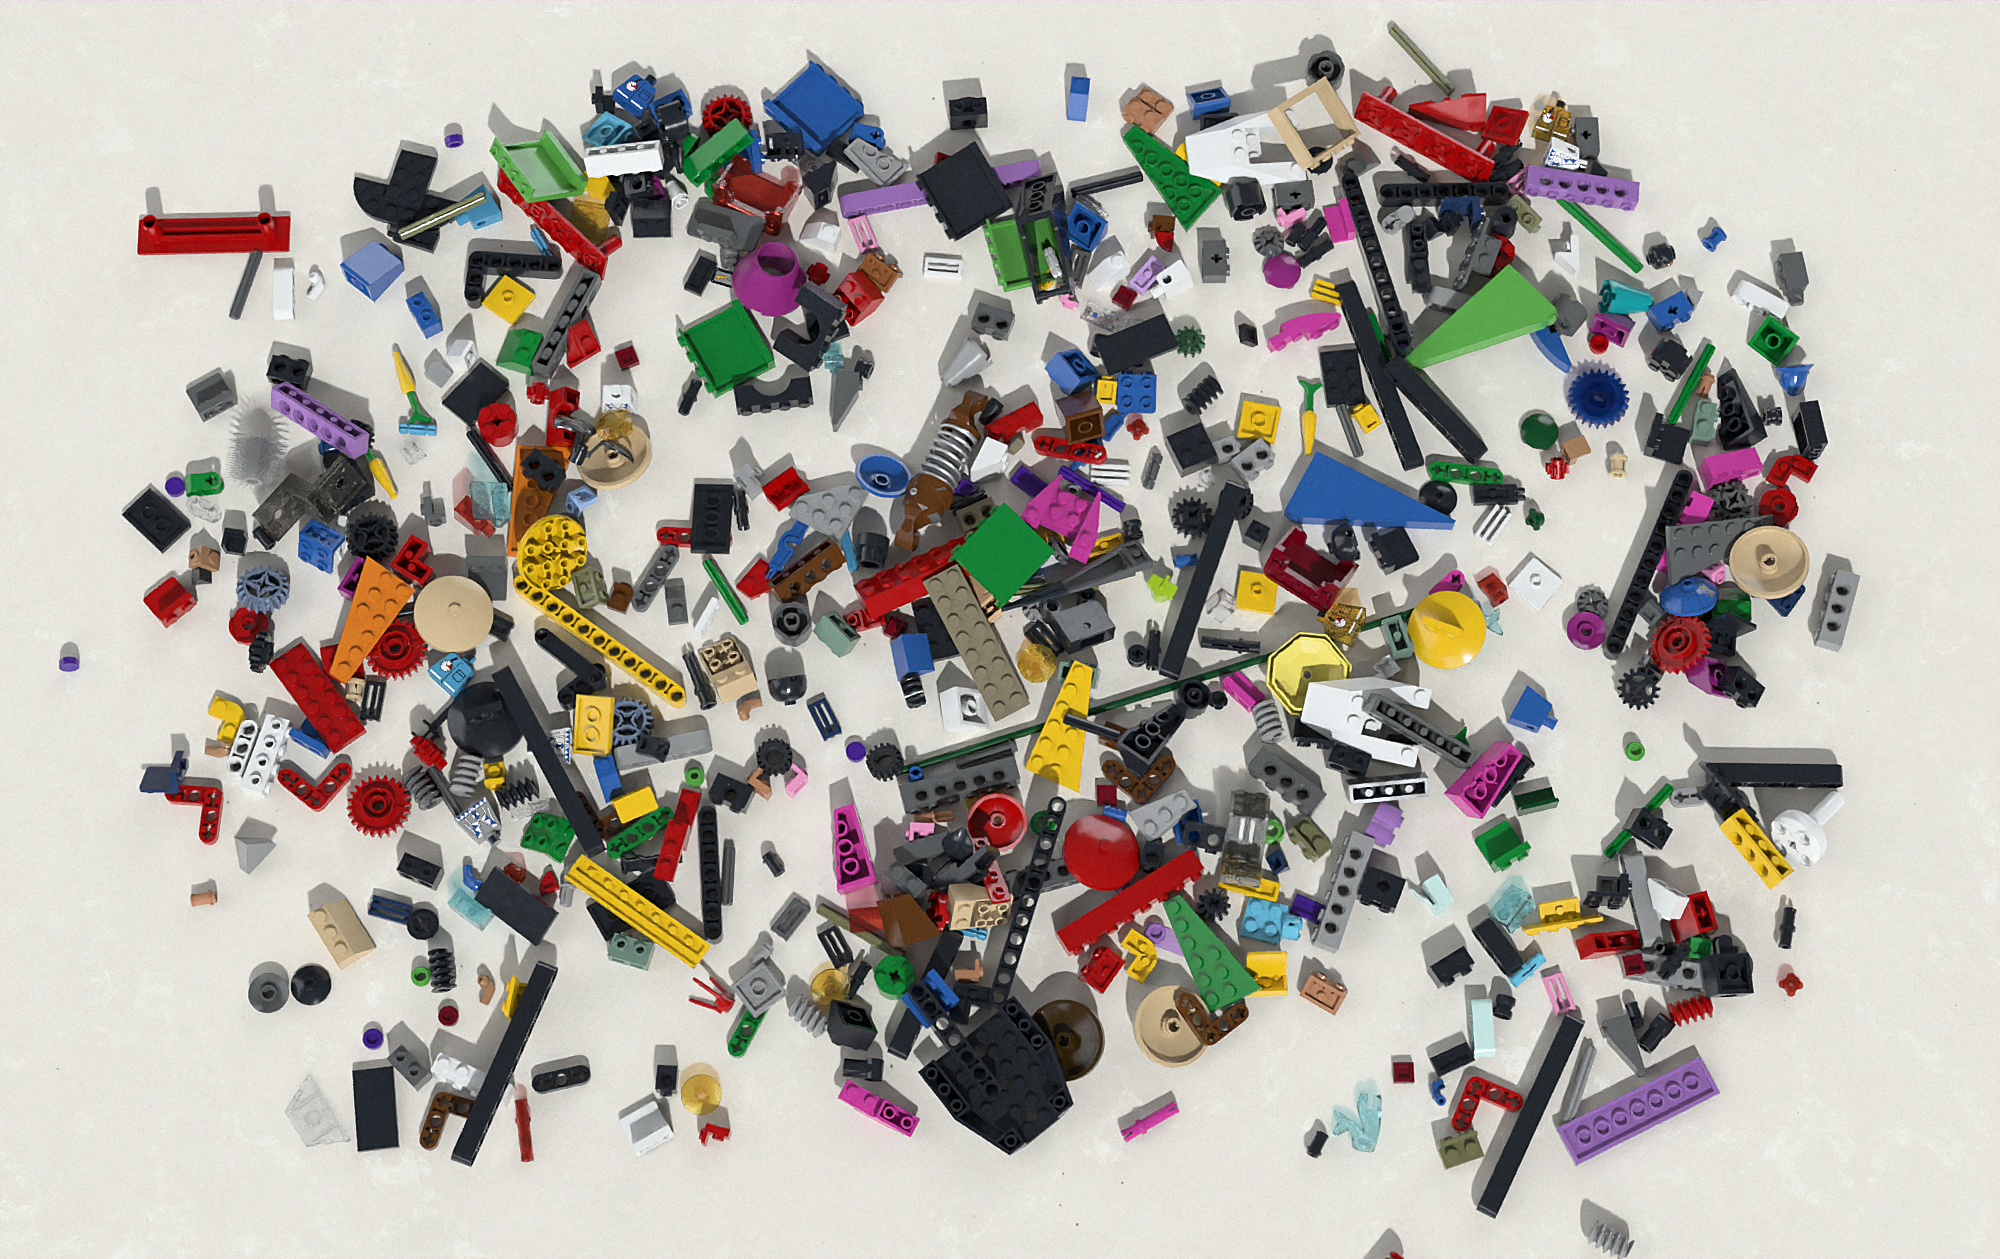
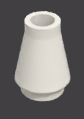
[666,180,689,209]

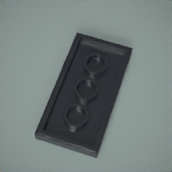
[1094,313,1180,376]
[690,484,734,554]
[474,866,559,946]
[586,869,676,942]
[352,1066,400,1153]

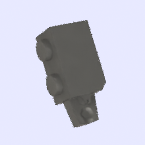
[1774,251,1809,306]

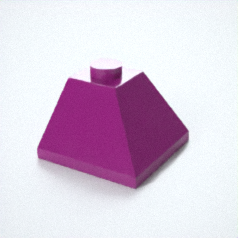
[1589,313,1636,348]
[1686,656,1732,699]

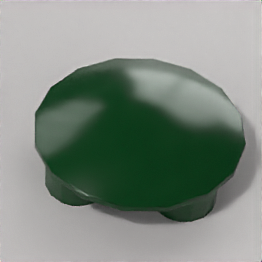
[1520,414,1559,450]

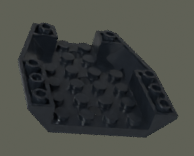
[918,995,1074,1156]

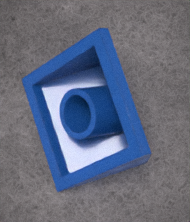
[1186,87,1231,121]
[1067,201,1108,253]
[890,633,935,682]

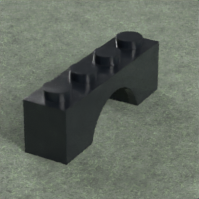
[734,376,814,416]

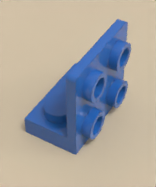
[298,518,345,574]
[288,717,331,760]
[901,969,960,1029]

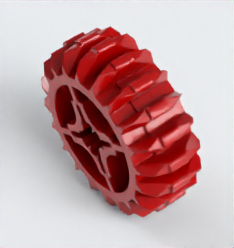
[702,93,753,137]

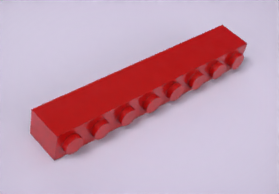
[1056,850,1204,957]

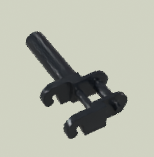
[411,703,452,741]

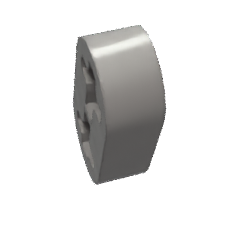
[1670,786,1706,808]

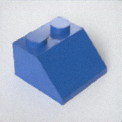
[1044,348,1101,396]

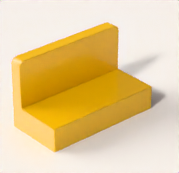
[610,785,658,823]

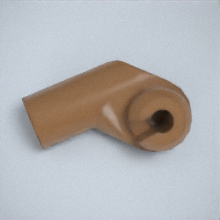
[737,697,763,721]
[204,741,232,758]

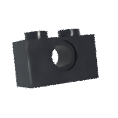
[708,772,755,814]

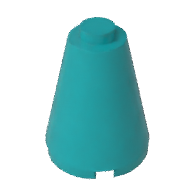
[1598,279,1654,315]

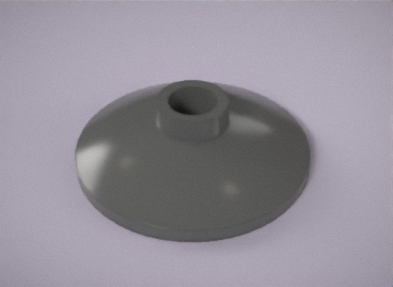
[248,973,289,1013]

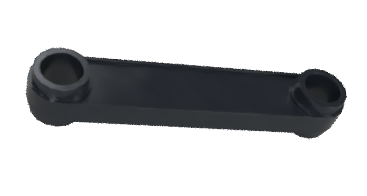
[534,628,608,691]

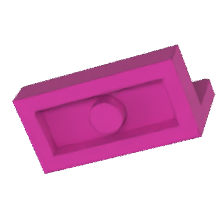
[1323,198,1356,244]
[1221,671,1265,713]

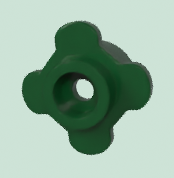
[1525,508,1545,531]

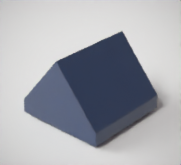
[1265,849,1290,876]

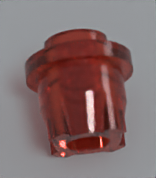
[504,862,527,884]

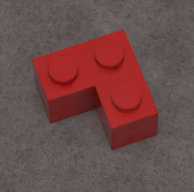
[390,534,437,590]

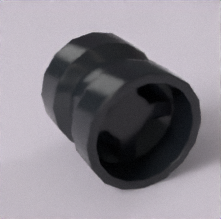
[1493,994,1517,1020]

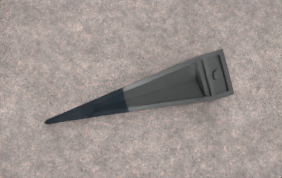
[1001,539,1153,612]

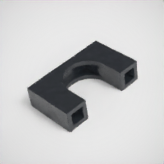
[772,281,848,372]

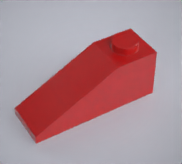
[1575,929,1642,960]

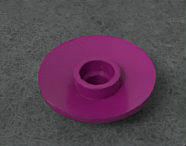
[1566,612,1606,650]

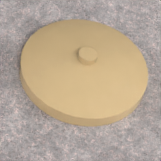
[576,423,652,490]
[1729,526,1810,599]
[414,576,493,654]
[1133,985,1212,1068]

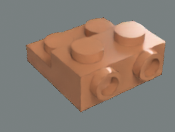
[1122,87,1174,137]

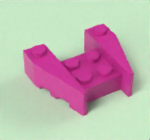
[1020,474,1101,564]

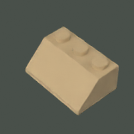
[307,899,376,970]

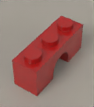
[546,386,580,447]
[983,401,1043,444]

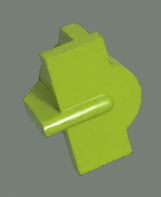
[1147,573,1179,602]

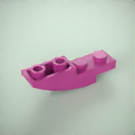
[1267,312,1342,353]
[837,1080,920,1137]

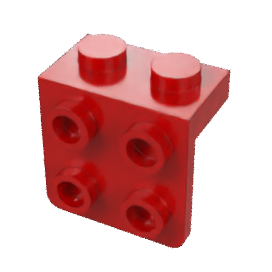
[143,577,197,628]

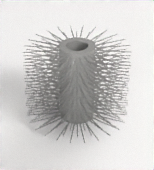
[224,431,288,491]

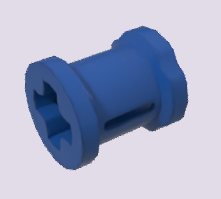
[1702,227,1727,252]

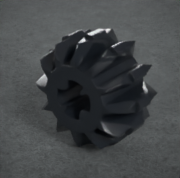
[900,674,926,709]
[1196,888,1231,923]

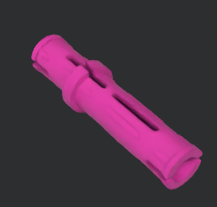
[1120,1101,1179,1143]

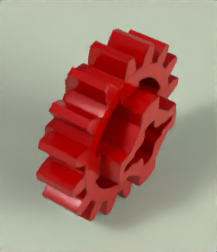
[409,735,448,771]

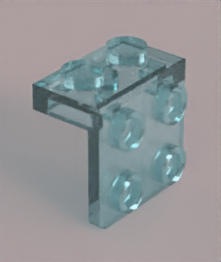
[470,481,511,528]

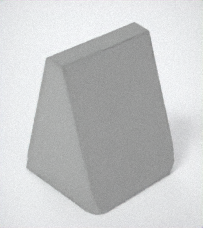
[424,359,453,388]

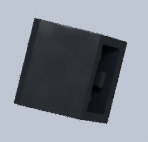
[802,160,838,211]

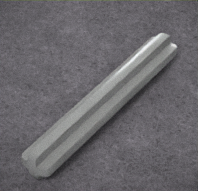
[1562,1046,1597,1123]

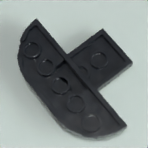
[353,149,458,232]

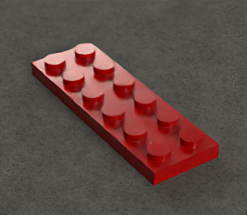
[269,642,367,754]

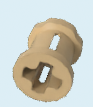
[1609,454,1628,478]
[345,678,366,702]

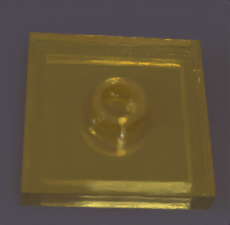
[570,199,610,242]

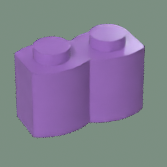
[1364,801,1404,848]

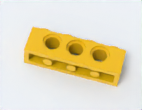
[1719,808,1794,890]

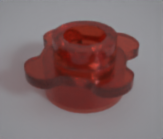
[1127,418,1149,440]
[1778,973,1803,997]

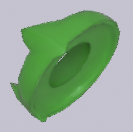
[1259,819,1285,845]

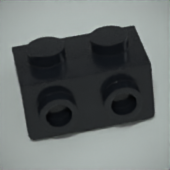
[764,132,805,162]

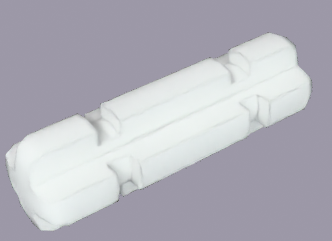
[1043,247,1064,280]

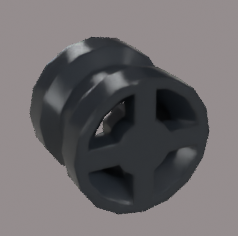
[854,357,875,380]
[1762,407,1782,426]
[1122,519,1144,541]
[1127,644,1147,668]

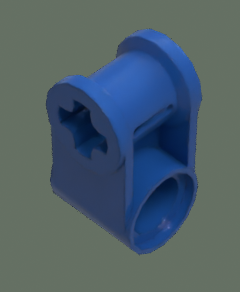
[848,123,886,151]

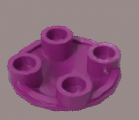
[1264,254,1301,289]

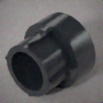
[855,532,890,569]
[1176,680,1211,719]

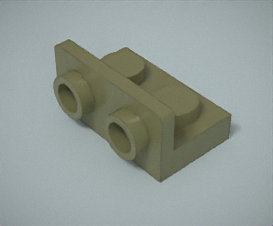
[1505,194,1543,233]
[571,566,608,611]
[1288,817,1333,863]
[1436,1129,1484,1170]

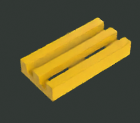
[1310,279,1342,307]

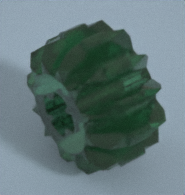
[1175,325,1205,358]

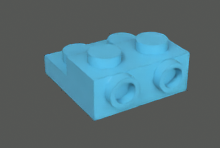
[581,111,636,147]

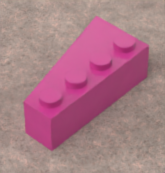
[1656,491,1715,575]
[1444,741,1522,819]
[834,803,879,895]

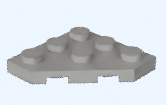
[789,484,869,542]

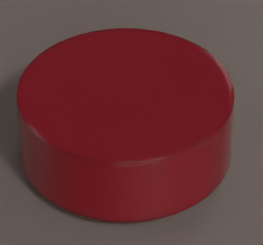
[438,1006,459,1027]

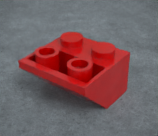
[832,271,885,327]
[1668,890,1719,944]

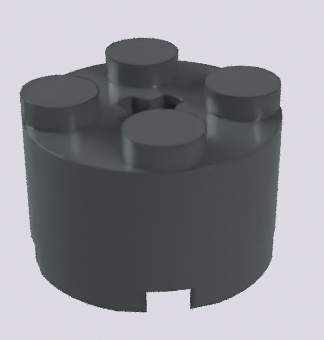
[1306,50,1345,91]
[1550,293,1588,337]
[772,602,812,647]

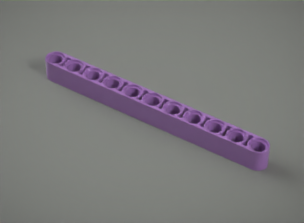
[839,160,1043,219]

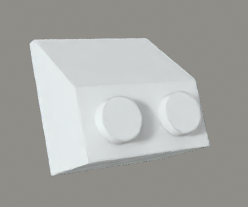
[971,437,1010,485]
[939,686,989,733]

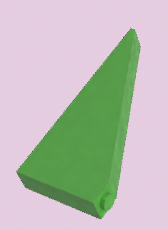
[1403,264,1558,371]

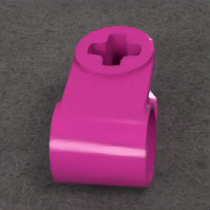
[1428,570,1465,595]

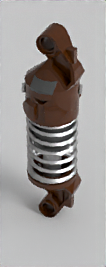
[894,390,988,552]

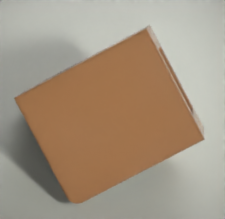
[1560,435,1591,466]

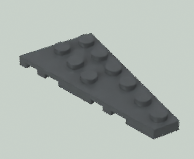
[1666,514,1773,585]

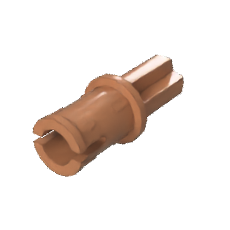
[914,810,954,826]

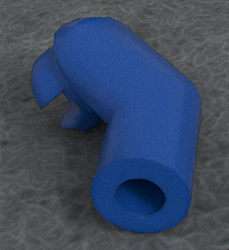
[463,865,483,891]

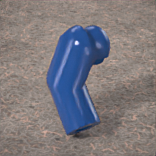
[1431,1079,1446,1106]

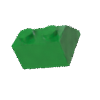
[496,328,544,376]
[1708,588,1752,621]

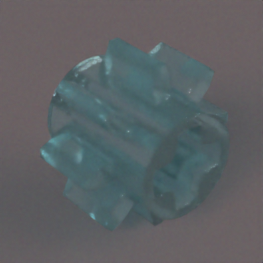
[824,350,844,374]

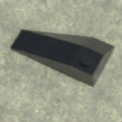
[1718,368,1768,451]
[1116,703,1185,777]

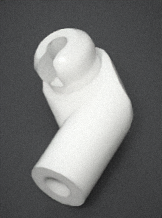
[307,272,325,301]

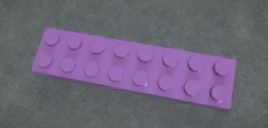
[1556,1057,1720,1166]

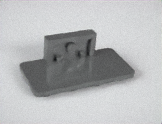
[687,202,767,253]
[1452,217,1502,292]

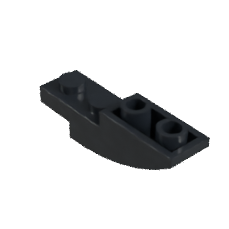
[1406,223,1432,294]
[929,845,1001,893]

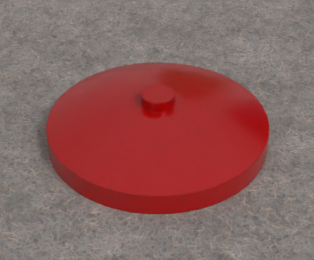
[1062,814,1140,891]

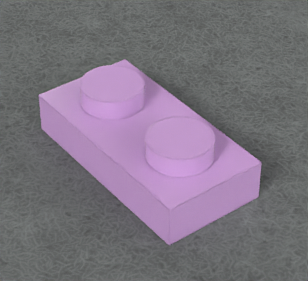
[1128,256,1167,296]

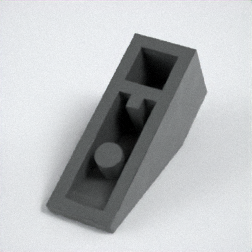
[832,371,863,432]
[1600,1014,1646,1078]

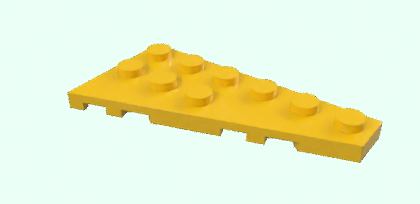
[1025,660,1093,793]

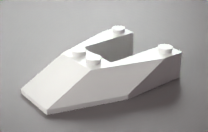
[1185,107,1306,188]
[1300,677,1432,767]

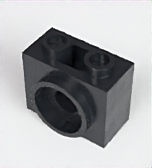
[949,97,988,130]
[1356,865,1407,914]

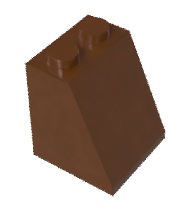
[1054,391,1105,445]
[876,891,941,948]

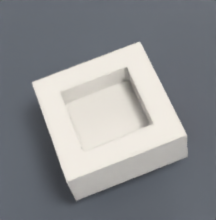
[1373,655,1401,680]

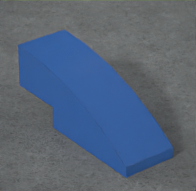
[1529,326,1572,373]

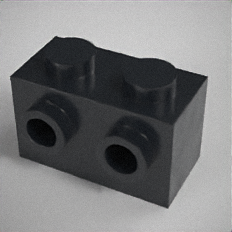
[1427,946,1475,989]

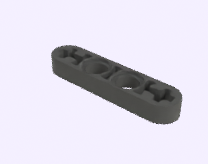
[631,545,680,613]

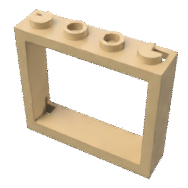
[1266,77,1361,171]

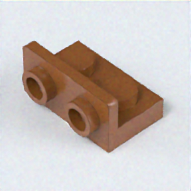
[856,252,903,293]

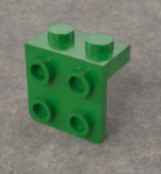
[520,811,575,864]
[1474,821,1532,873]

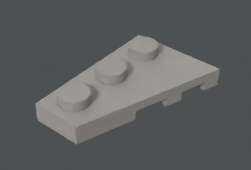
[844,138,910,188]
[1128,790,1197,842]

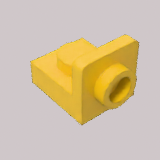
[1096,376,1117,405]
[1350,403,1382,434]
[484,762,507,791]

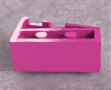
[1697,447,1764,492]

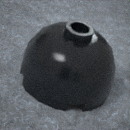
[1327,522,1361,561]
[767,674,807,706]

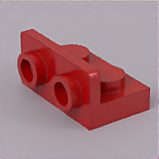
[1078,946,1125,994]

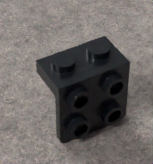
[1368,527,1419,576]
[1704,612,1757,657]
[1292,718,1336,750]
[1583,873,1632,910]

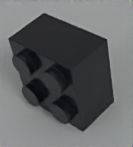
[1165,422,1217,478]

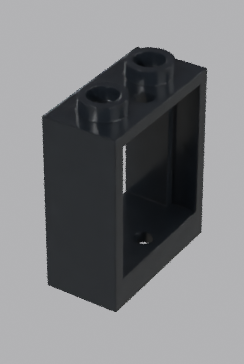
[1791,400,1828,461]

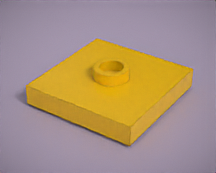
[482,275,536,326]
[1237,400,1282,445]
[1235,570,1278,615]

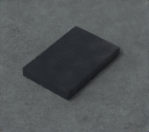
[441,362,510,428]
[121,488,191,554]

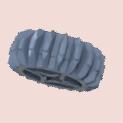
[236,565,290,615]
[612,696,655,747]

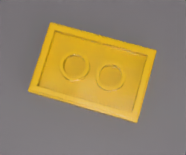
[573,694,615,757]

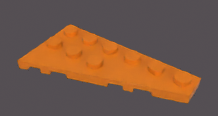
[507,445,573,557]
[329,556,415,685]

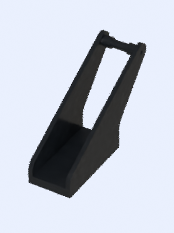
[1015,171,1075,305]

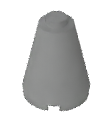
[940,335,993,388]

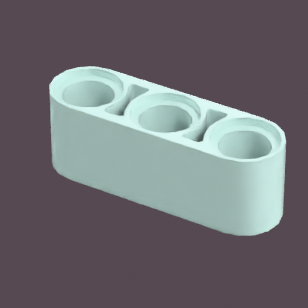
[1469,998,1495,1057]

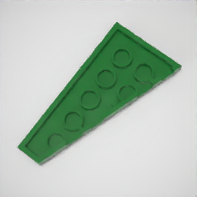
[1123,125,1222,233]
[1162,894,1263,1014]

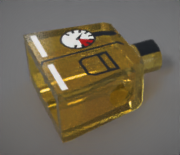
[1531,100,1571,143]
[1317,603,1366,647]

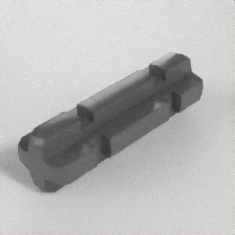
[1142,453,1163,490]

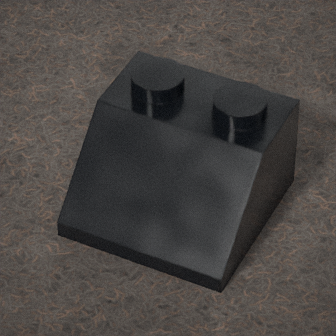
[633,200,673,239]
[827,999,878,1051]

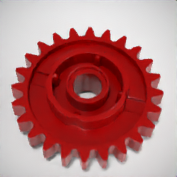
[1649,615,1712,675]
[366,618,428,681]
[346,775,412,839]

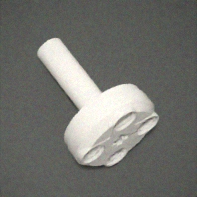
[1770,791,1845,867]

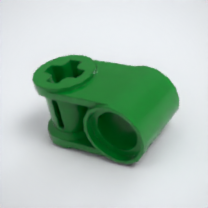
[185,472,225,498]

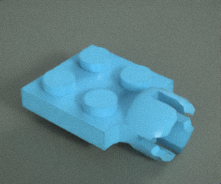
[1239,897,1303,946]

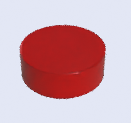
[1589,334,1609,355]

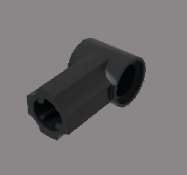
[1637,1012,1676,1054]
[843,1058,884,1082]

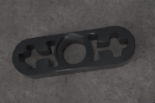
[532,1065,591,1094]

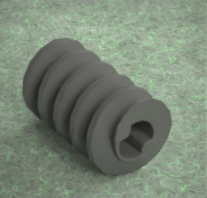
[402,765,443,810]

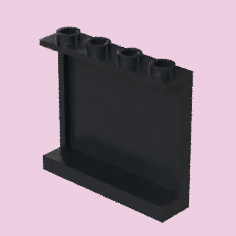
[915,141,1014,242]

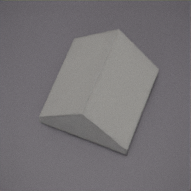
[1684,288,1703,312]

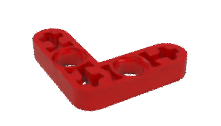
[277,762,353,812]
[165,785,224,845]
[1451,1076,1524,1133]

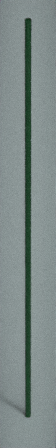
[898,608,1414,775]

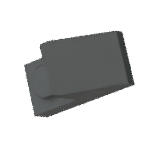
[1339,148,1381,177]
[665,585,689,626]

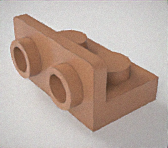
[1300,971,1348,1016]

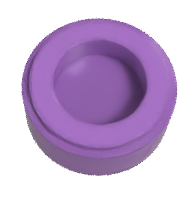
[1146,923,1166,944]

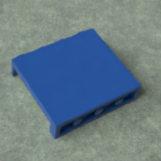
[763,60,864,159]

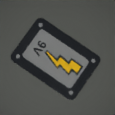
[711,268,733,288]

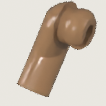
[477,975,495,1006]

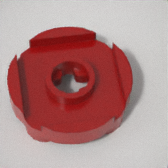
[1758,488,1799,528]
[229,607,269,646]
[926,892,950,932]

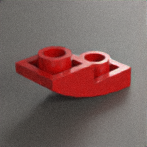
[842,609,888,632]

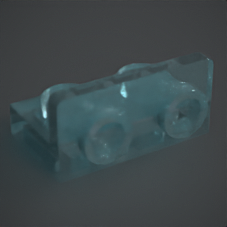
[1488,884,1535,934]

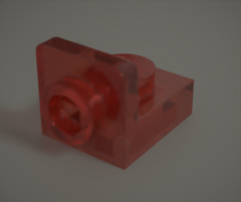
[1477,573,1509,608]

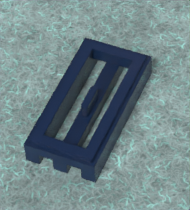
[807,698,842,742]
[367,895,413,926]

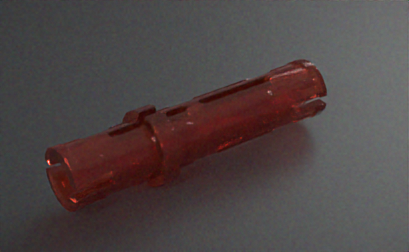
[514,1099,534,1162]

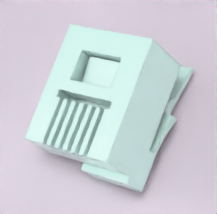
[1410,874,1455,917]

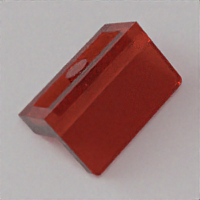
[848,906,884,933]

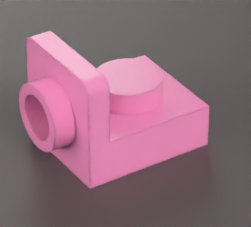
[1276,207,1307,231]
[1059,282,1079,310]
[1699,561,1726,586]
[785,764,809,798]
[905,822,934,843]

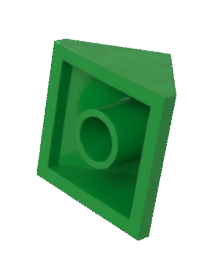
[1747,314,1800,367]

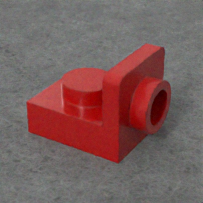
[699,1123,732,1147]

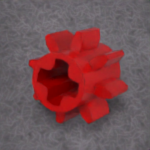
[806,262,831,286]
[526,382,550,405]
[1545,457,1570,480]

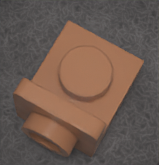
[747,767,772,801]
[955,959,983,983]

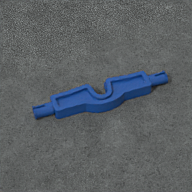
[1068,413,1130,471]
[765,520,809,581]

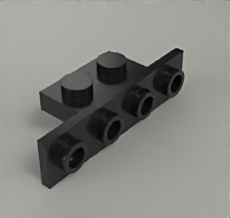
[1697,761,1760,823]

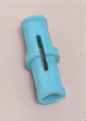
[1508,952,1546,988]

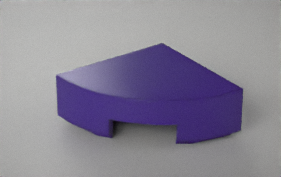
[954,477,980,497]

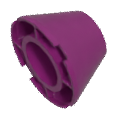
[732,242,807,317]

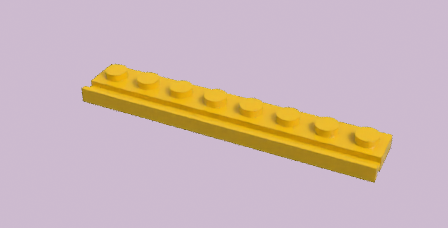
[564,854,711,970]

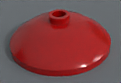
[967,793,1027,852]

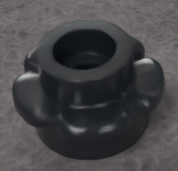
[1209,691,1228,710]

